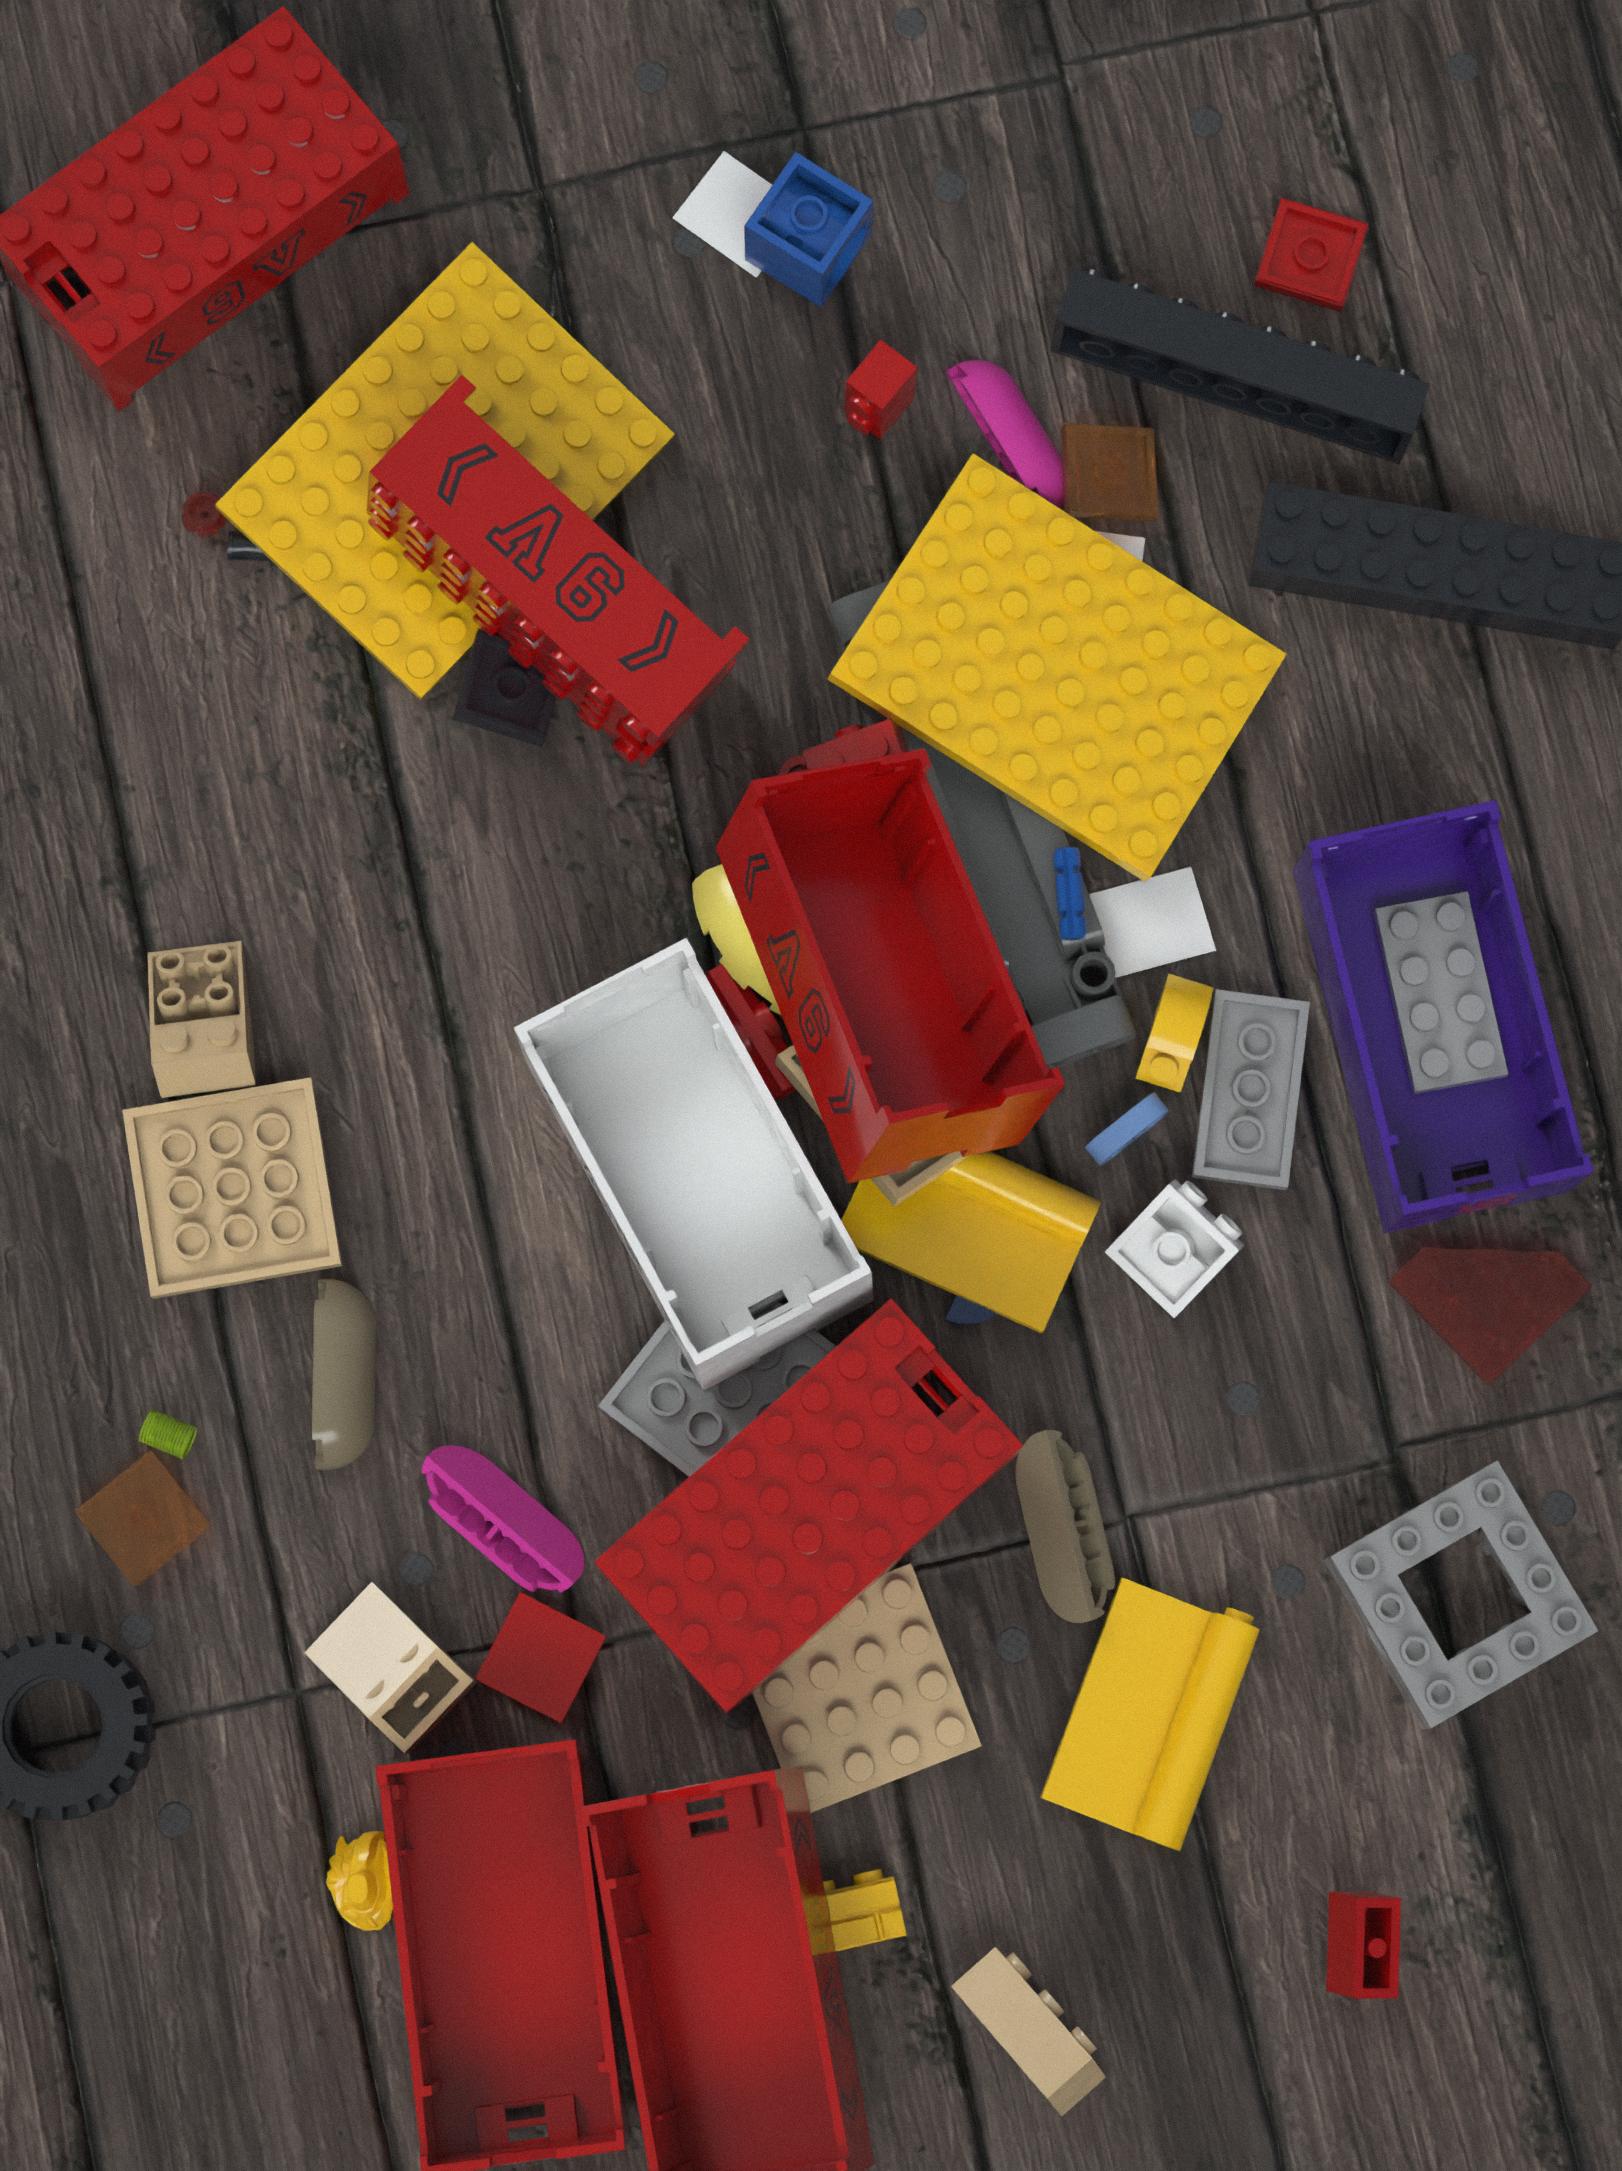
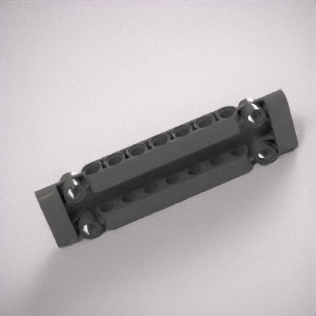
[828,581,1138,1071]

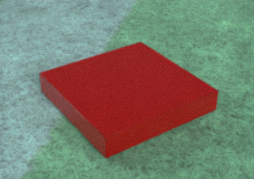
[1254,197,1369,312]
[475,1592,607,1724]

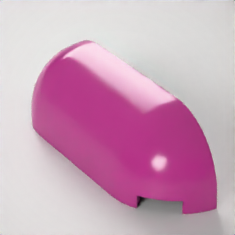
[945,360,1069,509]
[421,1445,585,1593]

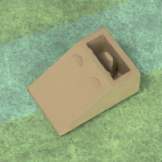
[148,941,256,1098]
[304,1582,477,1754]

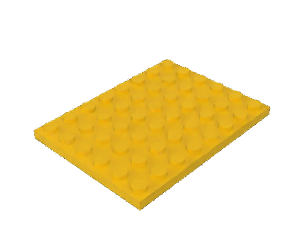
[215,242,675,701]
[827,453,1287,883]

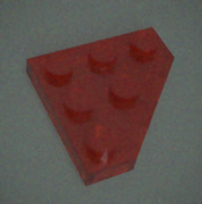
[1387,1247,1592,1386]

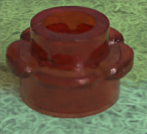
[182,492,227,537]

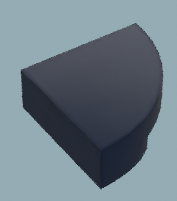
[944,1295,997,1326]

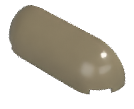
[312,1279,376,1470]
[1016,1430,1115,1623]

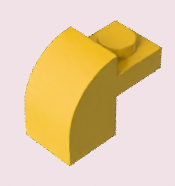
[1135,974,1214,1093]

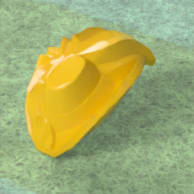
[326,1831,393,1931]

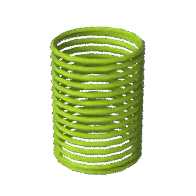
[139,1409,197,1459]

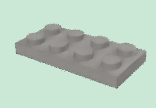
[1373,891,1508,1095]
[1192,989,1310,1190]

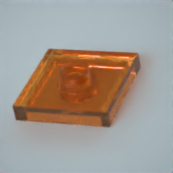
[1061,423,1158,522]
[74,1450,212,1587]

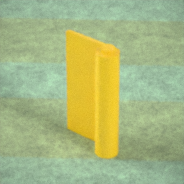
[841,1151,1102,1334]
[1040,1578,1260,1851]

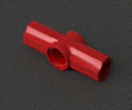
[705,964,796,1101]

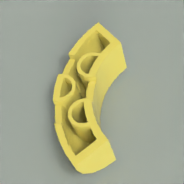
[692,864,782,1016]

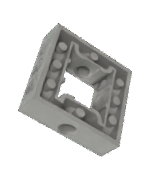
[1323,1460,1598,1730]

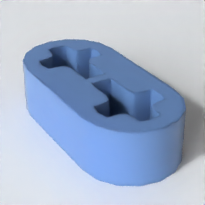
[1085,1092,1170,1166]

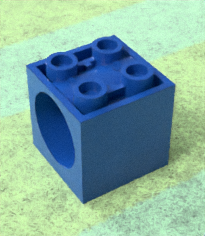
[744,152,874,308]

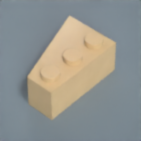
[951,1947,1106,2116]

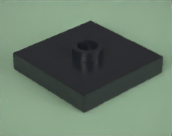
[452,629,557,747]

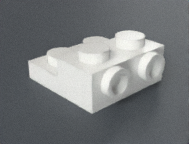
[1105,1179,1244,1318]

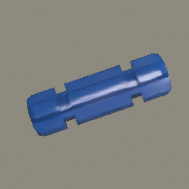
[1053,847,1087,941]

